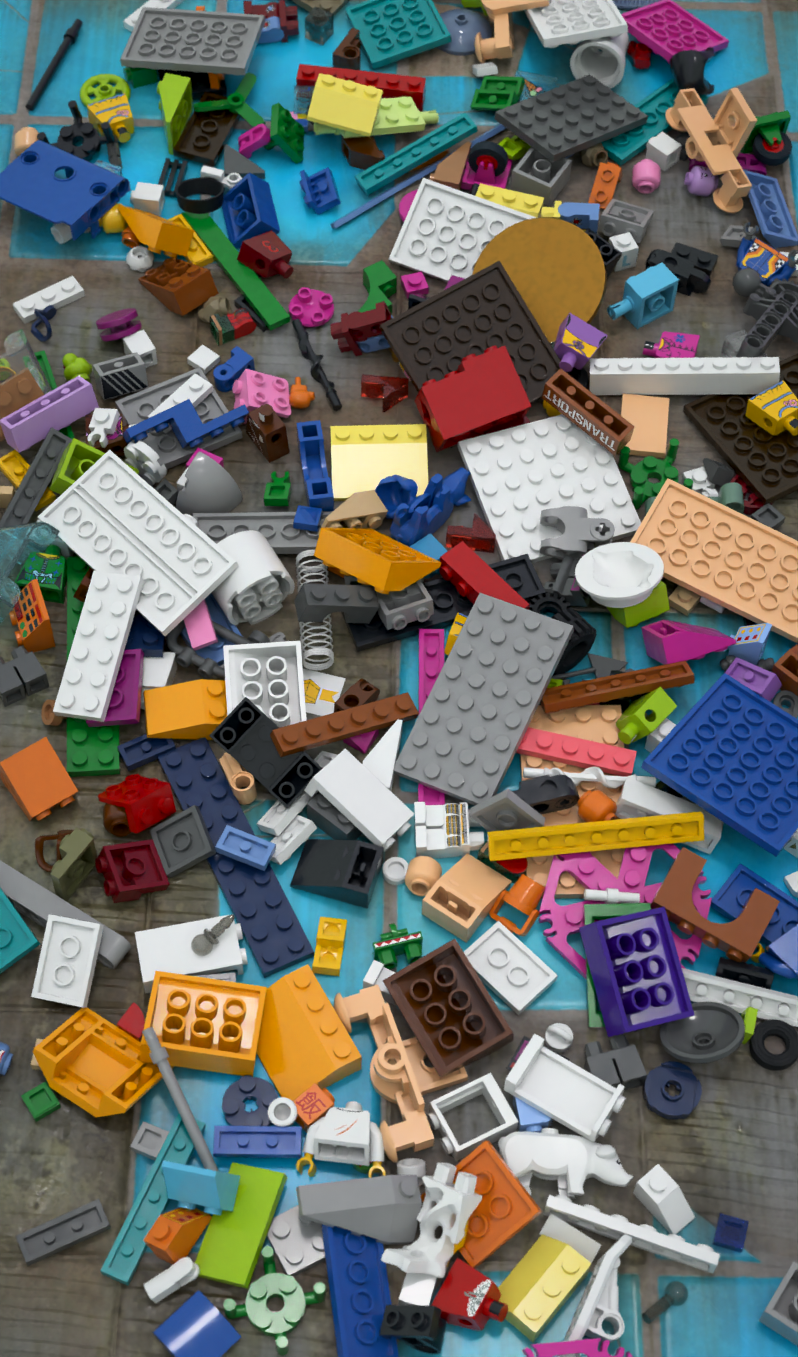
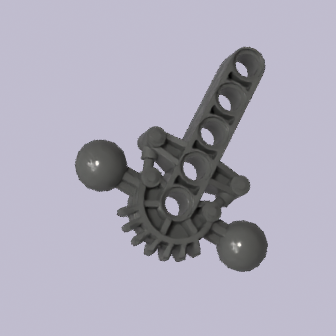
[732,268,798,357]

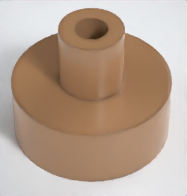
[41,699,67,726]

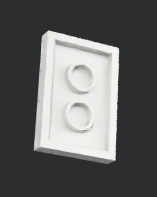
[31,914,104,1008]
[464,921,558,1015]

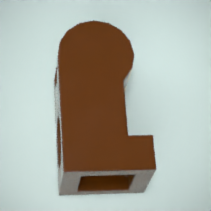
[334,678,380,713]

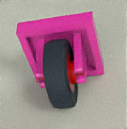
[461,141,513,190]

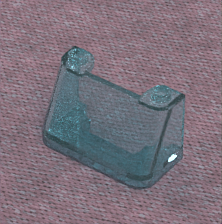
[0,522,60,623]

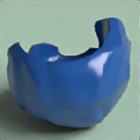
[375,475,418,519]

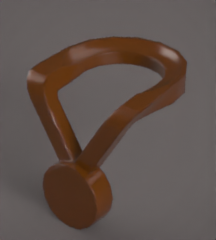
[35,830,74,872]

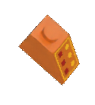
[143,1207,212,1265]

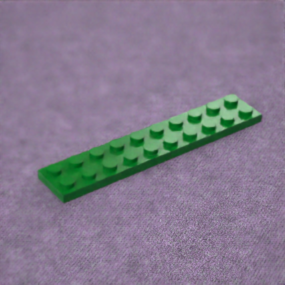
[67,556,120,777]

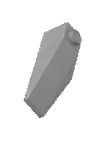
[296,1175,422,1245]

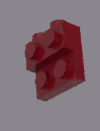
[95,839,169,903]

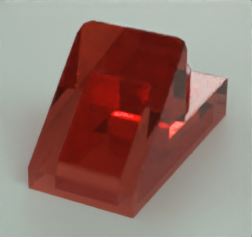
[361,374,409,412]
[446,513,496,553]

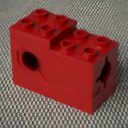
[414,345,532,452]

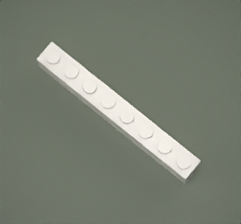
[590,357,780,395]

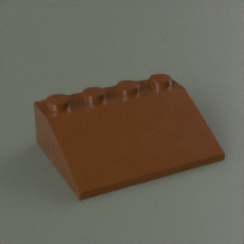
[383,938,514,1078]

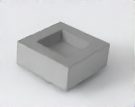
[130,1121,169,1161]

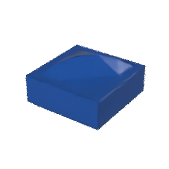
[293,505,322,532]

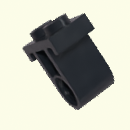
[379,1305,447,1354]

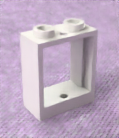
[427,1073,518,1161]

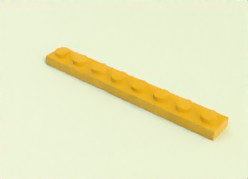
[487,811,704,861]

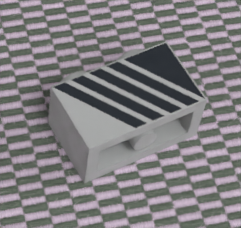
[93,352,148,400]

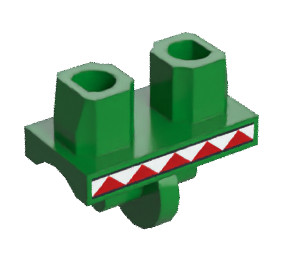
[372,923,423,970]

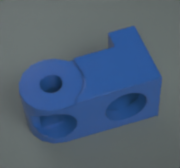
[213,346,255,392]

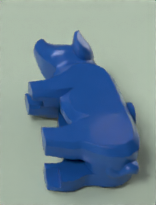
[390,467,471,546]

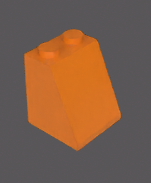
[0,737,78,822]

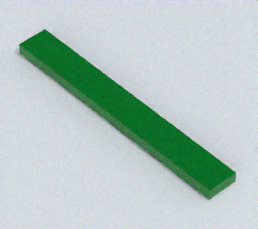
[182,212,290,331]

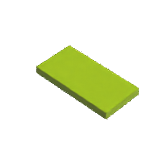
[195,1162,287,1289]

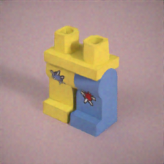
[541,201,600,234]

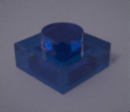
[713,1213,749,1253]

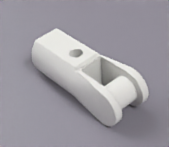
[144,1257,200,1303]

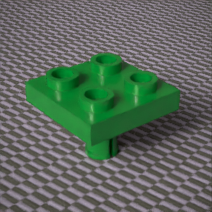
[264,102,305,164]

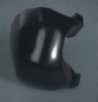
[670,47,715,97]

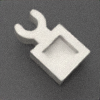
[88,408,120,448]

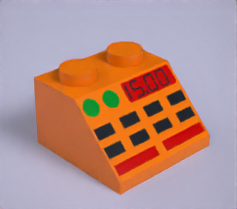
[9,579,56,653]

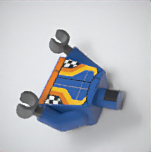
[736,222,798,287]

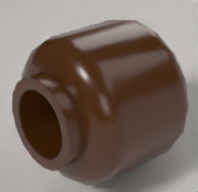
[103,803,131,837]

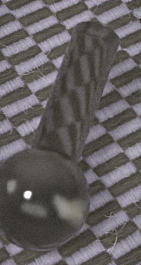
[642,1281,688,1324]

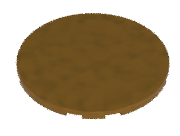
[472,218,607,346]

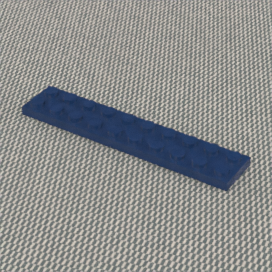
[157,737,314,978]

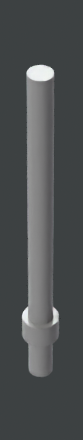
[142,1027,219,1171]

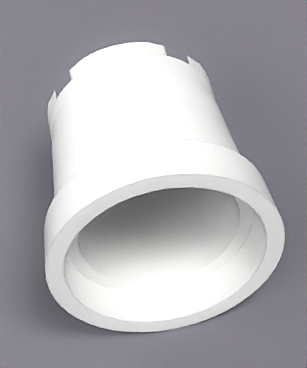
[570,33,629,89]

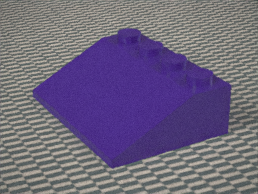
[579,907,694,1037]

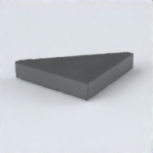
[224,145,265,179]

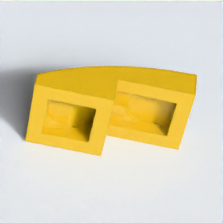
[312,917,347,976]

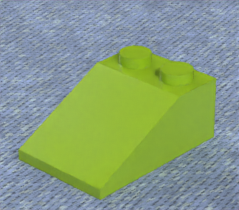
[157,73,193,155]
[49,438,139,495]
[607,581,670,628]

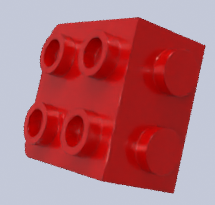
[98,774,176,834]

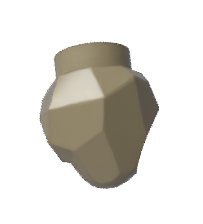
[579,143,608,167]
[198,296,232,323]

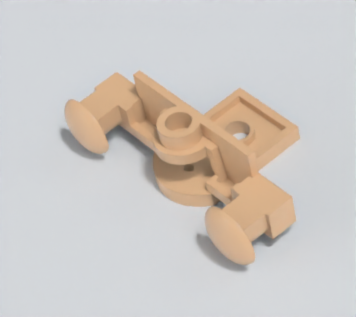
[474,0,549,64]
[665,88,758,213]
[334,985,468,1163]

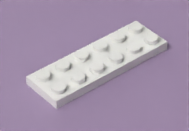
[53,571,144,722]

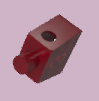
[237,230,294,279]

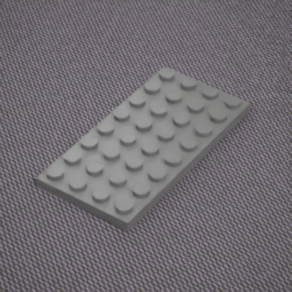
[394,593,574,805]

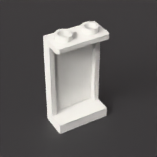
[304,749,414,852]
[135,914,248,994]
[504,1034,626,1143]

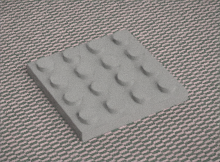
[115,367,242,469]

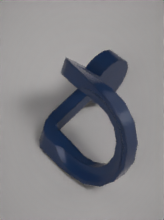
[31,305,57,342]

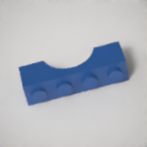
[296,420,334,512]

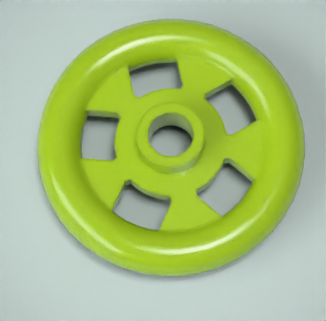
[80,74,131,107]

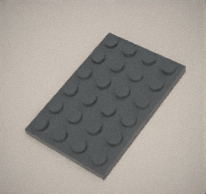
[495,75,648,163]

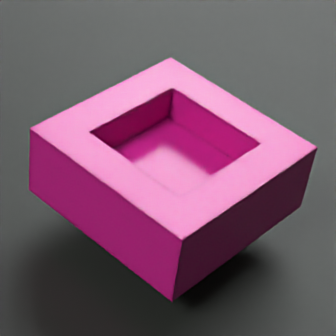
[400,271,429,299]

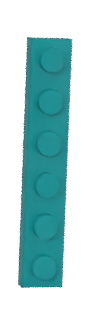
[355,112,478,195]
[100,1114,206,1286]

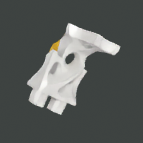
[381,1162,482,1278]

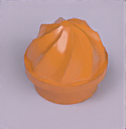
[121,226,142,248]

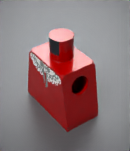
[431,1258,508,1331]

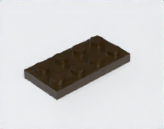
[173,92,241,166]

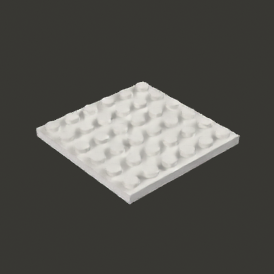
[457,414,641,563]

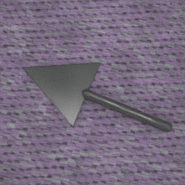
[552,653,628,680]

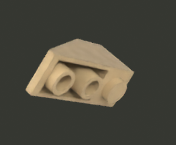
[318,490,388,536]

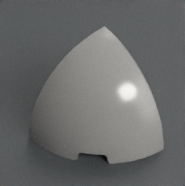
[176,451,243,517]

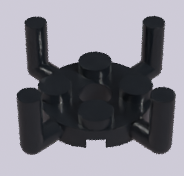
[37,100,115,161]

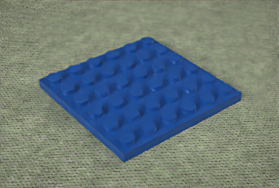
[641,673,798,857]

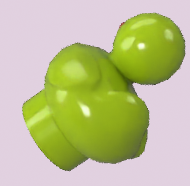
[62,353,92,383]

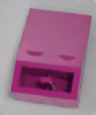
[641,620,736,665]

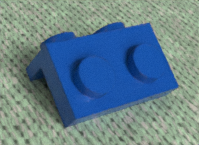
[299,167,341,215]

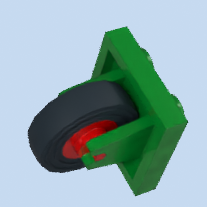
[741,111,792,166]

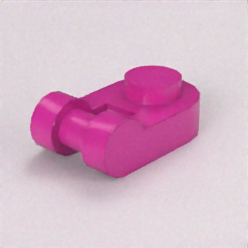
[238,124,271,159]

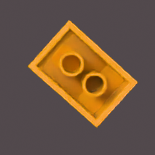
[118,204,194,258]
[143,679,227,740]

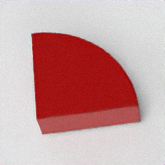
[117,1002,145,1041]

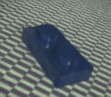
[117,734,176,772]

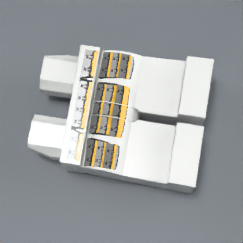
[414,802,484,859]

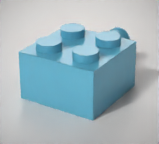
[607,263,679,329]

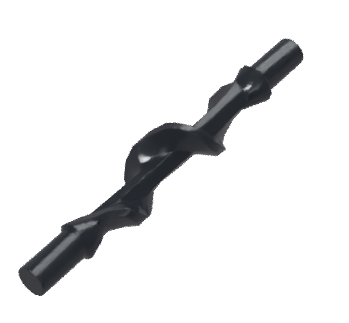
[292,319,342,411]

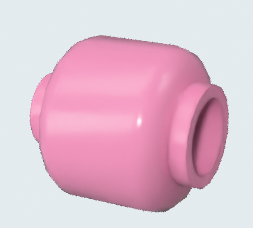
[632,159,661,194]

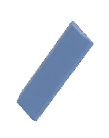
[743,169,798,248]

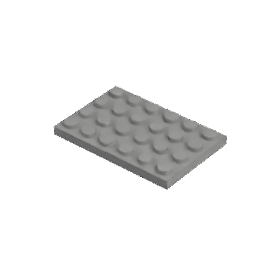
[120,7,265,75]

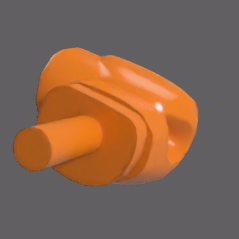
[289,377,315,409]

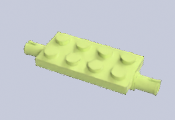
[314,97,439,138]

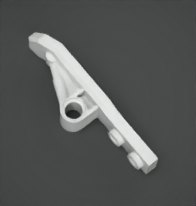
[557,1234,632,1357]

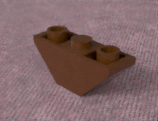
[341,136,385,170]

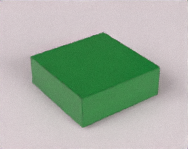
[21,1081,61,1122]

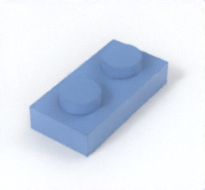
[215,825,276,871]

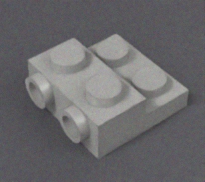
[598,198,654,243]
[367,580,434,630]

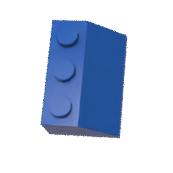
[222,172,280,249]

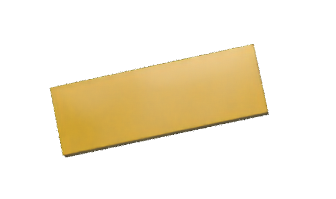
[167,214,214,267]
[0,450,56,511]

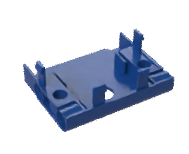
[0,140,131,241]

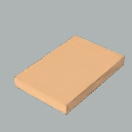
[618,393,669,458]

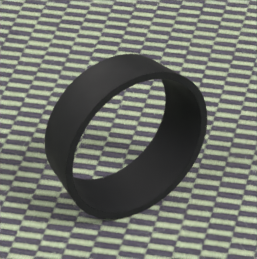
[175,178,224,214]

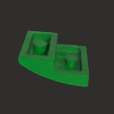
[470,76,525,111]

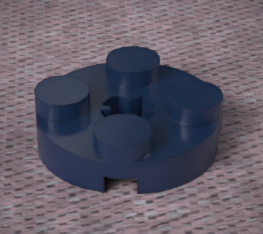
[643,1061,702,1120]
[222,1075,279,1126]

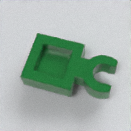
[264,471,292,506]

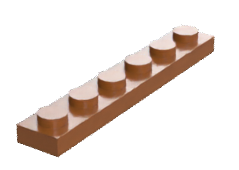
[540,661,694,713]
[270,692,419,757]

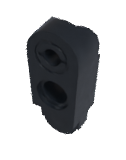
[645,249,711,296]
[512,775,580,814]

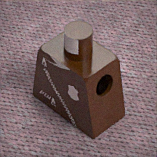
[246,404,290,463]

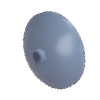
[437,9,492,55]

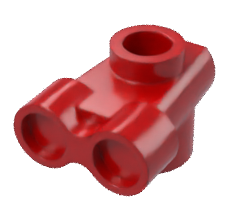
[627,41,652,69]

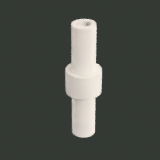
[584,888,640,904]

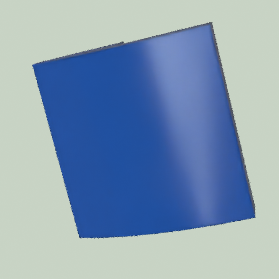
[152,1290,241,1357]

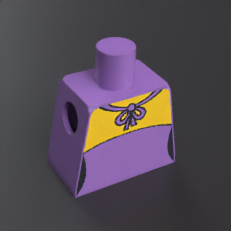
[554,313,607,372]

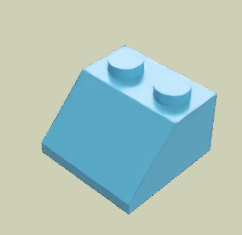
[162,1160,240,1215]

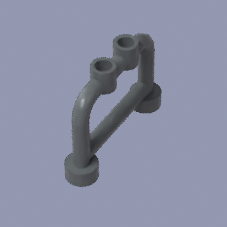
[167,620,270,680]

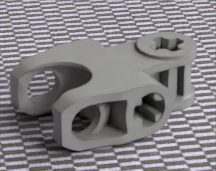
[540,506,615,560]

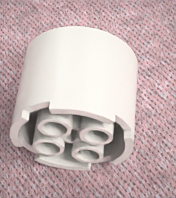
[211,530,295,625]

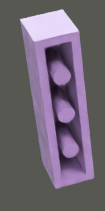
[0,376,99,453]

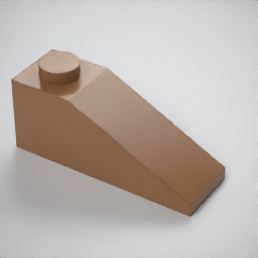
[429,142,471,190]

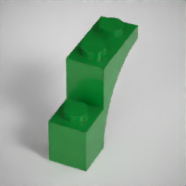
[358,260,397,315]

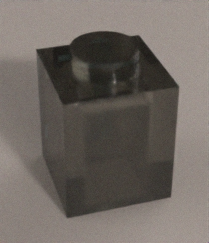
[305,6,334,45]

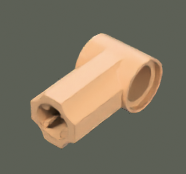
[219,752,257,805]

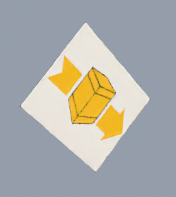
[303,668,346,716]

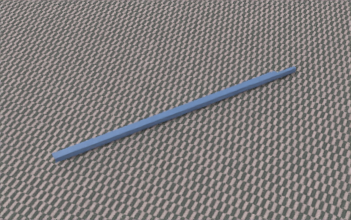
[330,124,506,229]

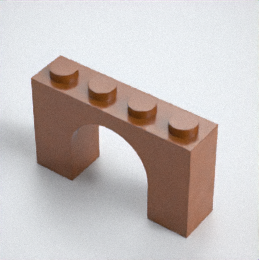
[650,847,780,963]

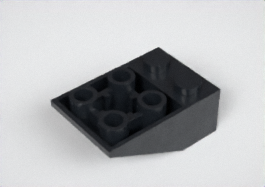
[290,839,384,908]

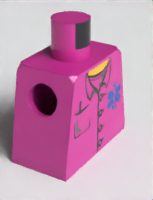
[643,332,700,358]

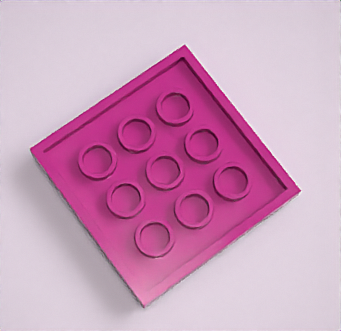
[621,0,729,64]

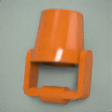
[489,873,545,936]

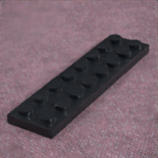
[341,554,546,652]

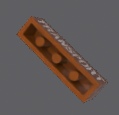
[542,368,635,456]

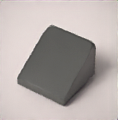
[703,458,735,486]

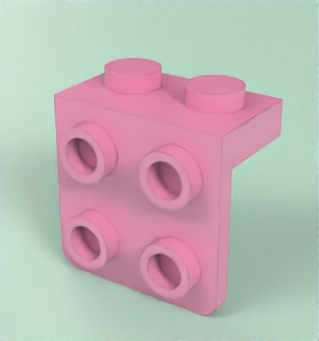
[232,369,291,424]

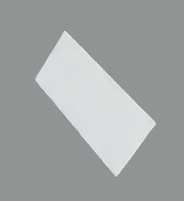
[540,1213,601,1263]

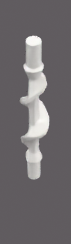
[523,766,656,789]

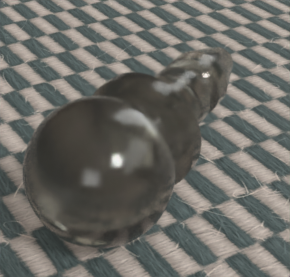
[191,914,235,956]

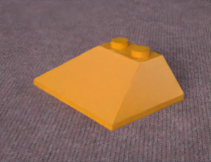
[33,1007,174,1117]

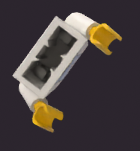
[296,1101,386,1178]

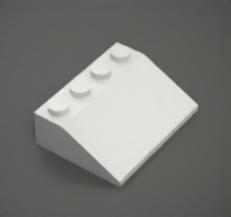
[223,641,307,728]

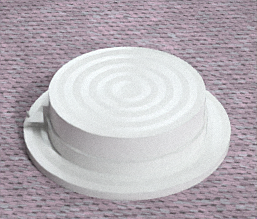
[575,542,664,608]

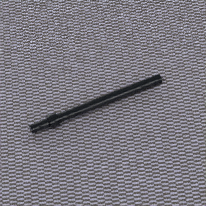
[25,19,83,111]

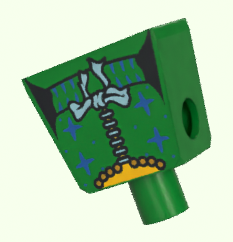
[15,545,67,604]

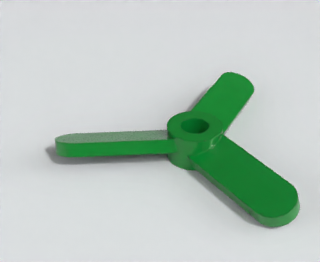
[193,73,265,127]

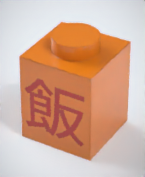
[289,1083,335,1133]

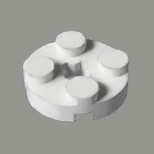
[124,440,167,486]

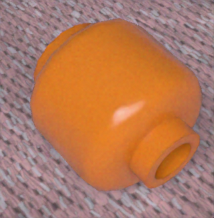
[577,790,617,822]

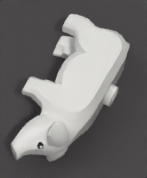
[498,1128,634,1199]

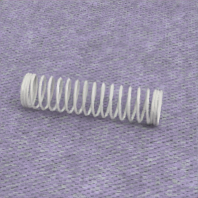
[296,550,334,671]

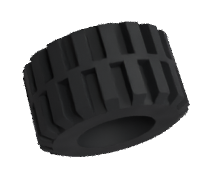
[551,608,597,676]

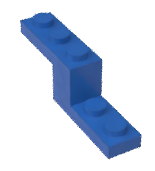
[123,399,249,448]

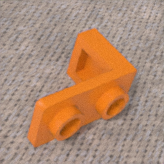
[588,162,623,210]

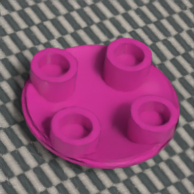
[289,287,334,327]

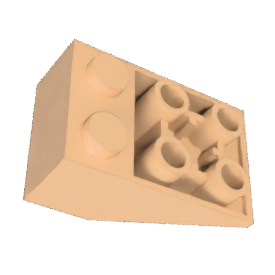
[422,853,512,943]

